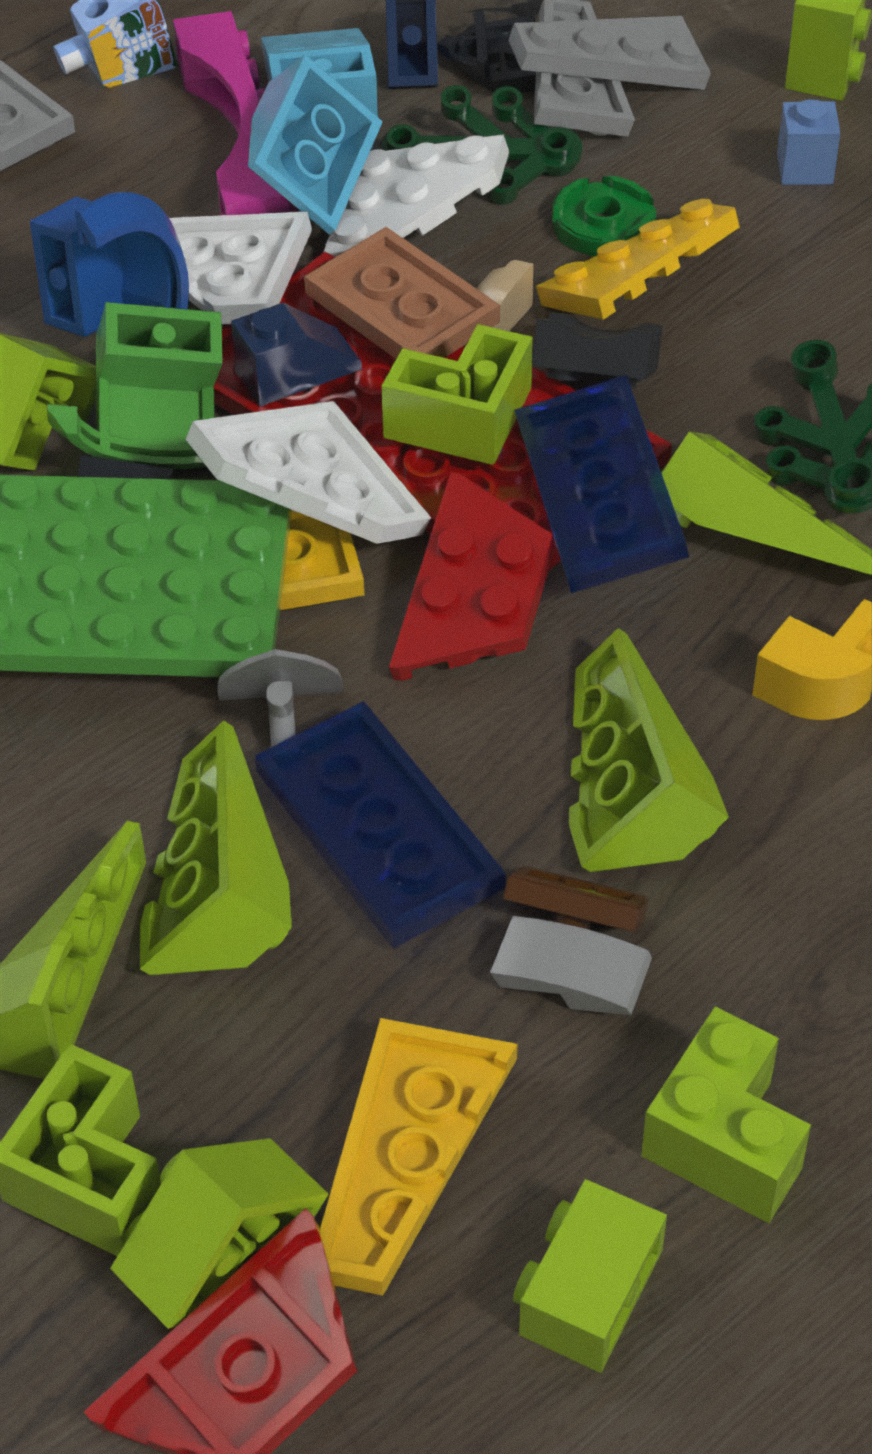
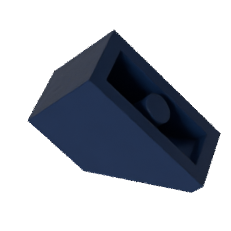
[385,0,438,88]
[231,303,362,406]

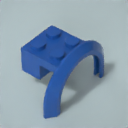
[30,192,189,337]

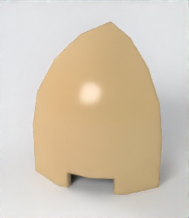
[476,260,534,331]

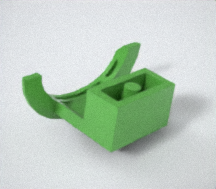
[47,302,223,469]

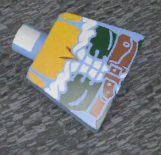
[53,0,178,88]

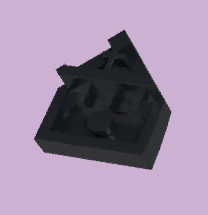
[437,10,536,92]

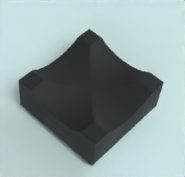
[532,312,663,388]

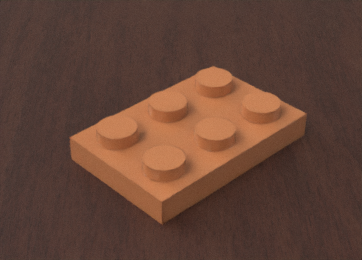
[304,227,500,359]

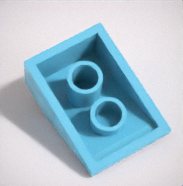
[248,54,383,234]

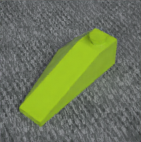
[649,431,872,575]
[569,628,729,872]
[140,720,292,975]
[0,821,146,1079]

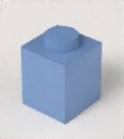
[777,99,840,185]

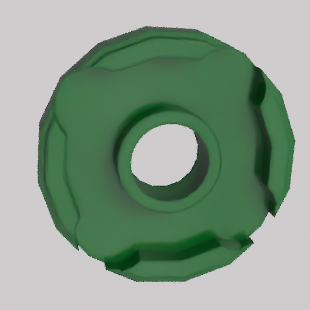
[552,176,656,257]

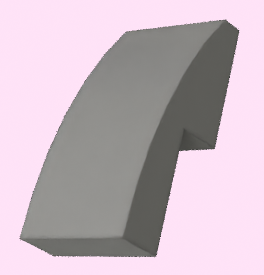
[490,916,652,1016]

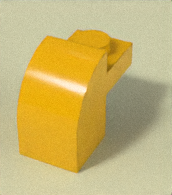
[752,599,872,720]

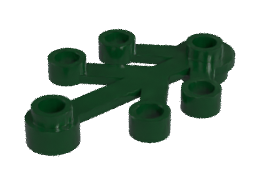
[382,85,583,204]
[754,340,872,513]

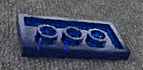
[514,375,689,594]
[255,701,506,949]

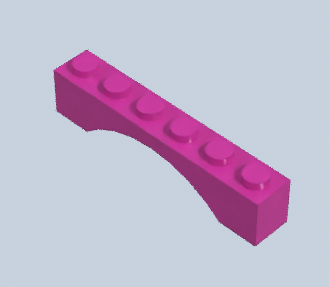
[173,11,298,216]

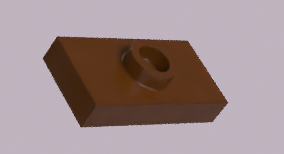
[503,865,649,932]

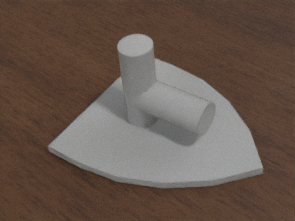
[217,649,343,755]

